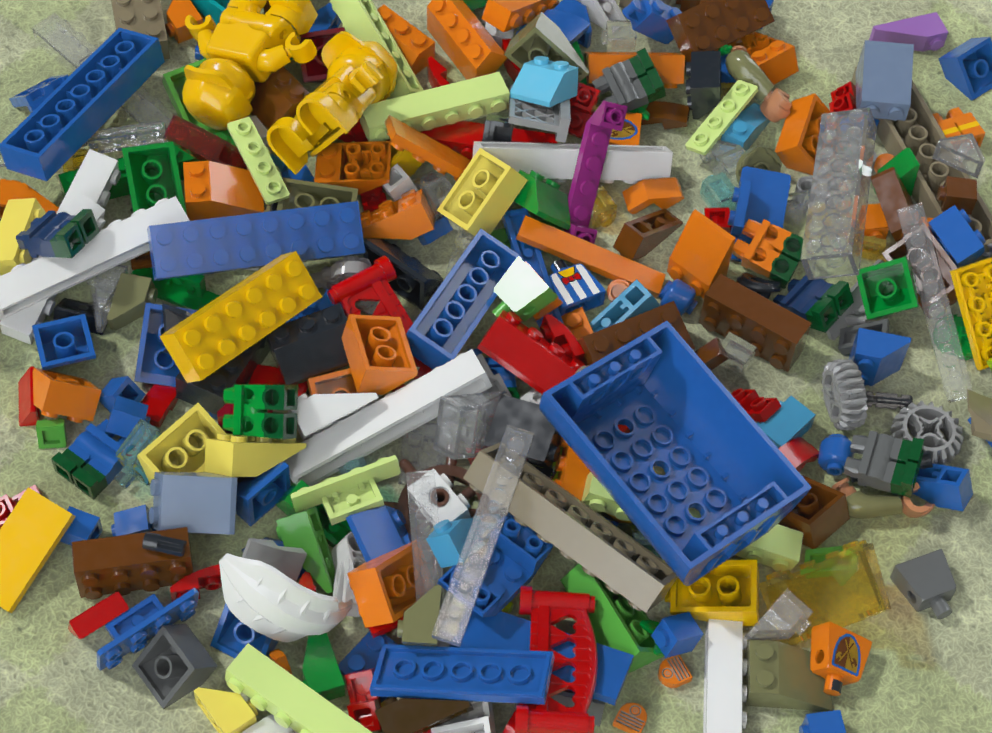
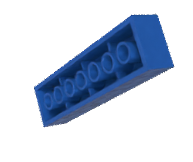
[0,28,165,181]
[147,201,365,281]

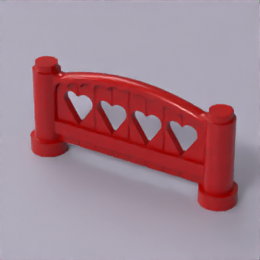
[327,255,432,392]
[515,586,598,733]

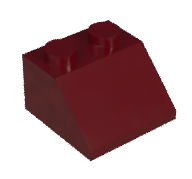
[300,27,346,83]

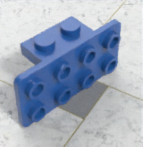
[728,166,791,262]
[97,588,199,670]

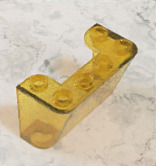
[758,540,892,646]

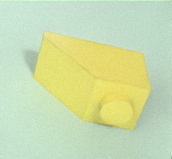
[194,687,258,733]

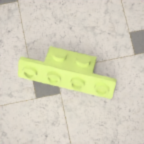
[685,80,758,156]
[227,117,290,205]
[290,455,401,525]

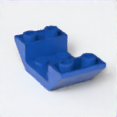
[437,513,553,618]

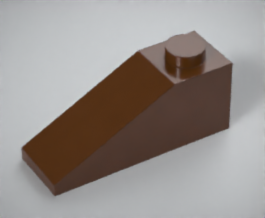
[613,208,683,261]

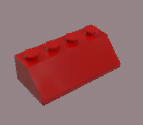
[477,310,587,395]

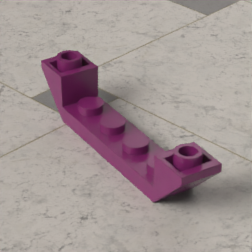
[564,101,628,244]

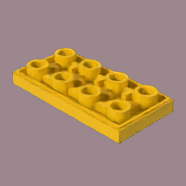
[950,257,992,370]
[0,487,76,614]

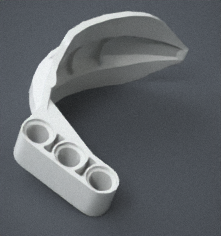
[219,532,366,643]

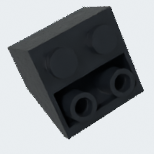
[686,51,721,120]

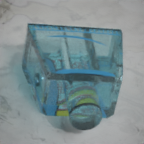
[114,419,162,489]

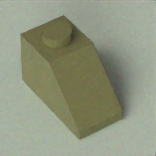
[107,272,158,330]
[397,585,443,646]

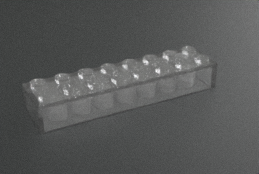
[801,107,877,280]

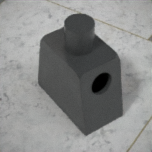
[890,549,956,619]

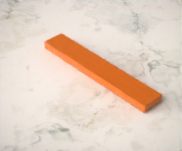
[516,215,666,298]

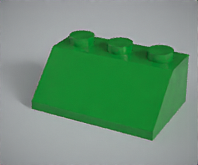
[122,141,187,215]

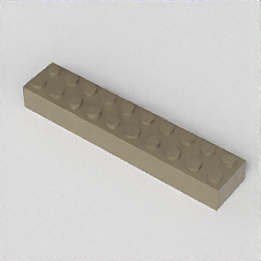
[851,67,992,263]

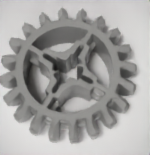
[821,359,868,431]
[890,400,964,465]

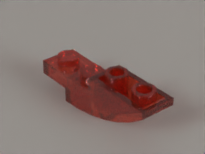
[163,115,248,170]

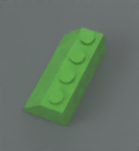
[560,563,664,673]

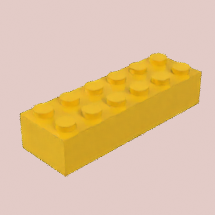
[159,251,322,383]

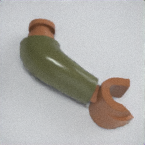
[725,45,792,123]
[831,477,935,519]

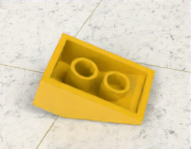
[670,560,759,626]

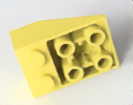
[204,433,306,477]

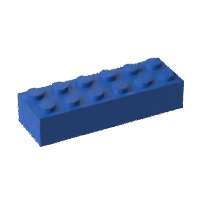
[406,228,523,370]

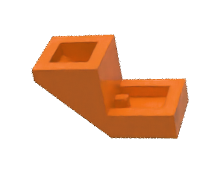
[622,177,684,214]

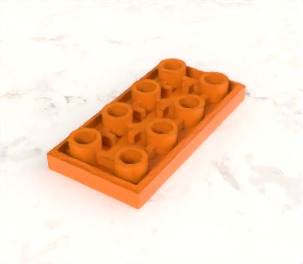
[385,115,471,182]

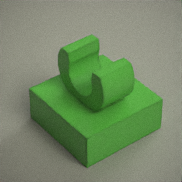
[36,418,67,449]

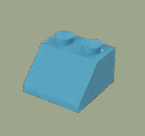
[509,56,578,107]

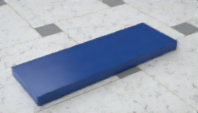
[449,607,634,706]
[369,644,555,705]

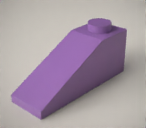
[869,12,948,52]

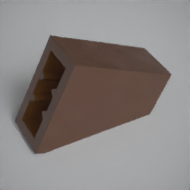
[870,167,920,243]

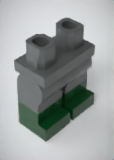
[592,48,666,113]
[844,430,924,498]

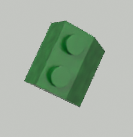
[514,170,571,230]
[855,257,919,320]

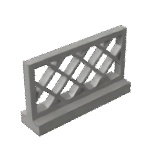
[508,85,571,143]

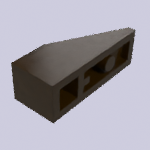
[375,697,474,733]

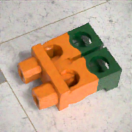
[732,219,810,289]

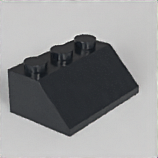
[364,239,443,310]
[266,303,349,385]

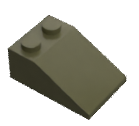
[504,12,589,82]
[277,178,358,211]
[745,639,832,712]

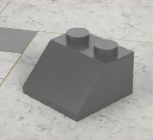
[132,623,218,709]

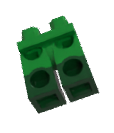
[223,384,298,439]

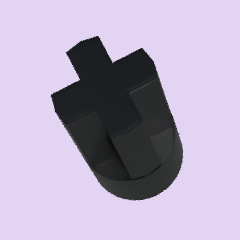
[142,532,187,557]

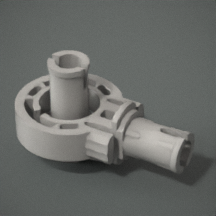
[310,256,372,302]

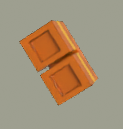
[933,107,985,154]

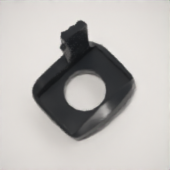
[736,272,783,299]

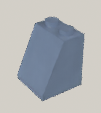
[855,40,914,121]
[149,472,237,535]

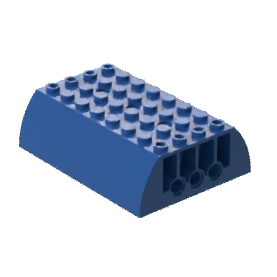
[539,321,812,586]

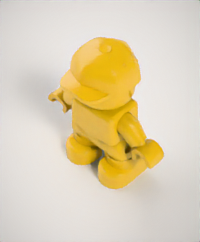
[182,0,318,131]
[267,31,398,175]

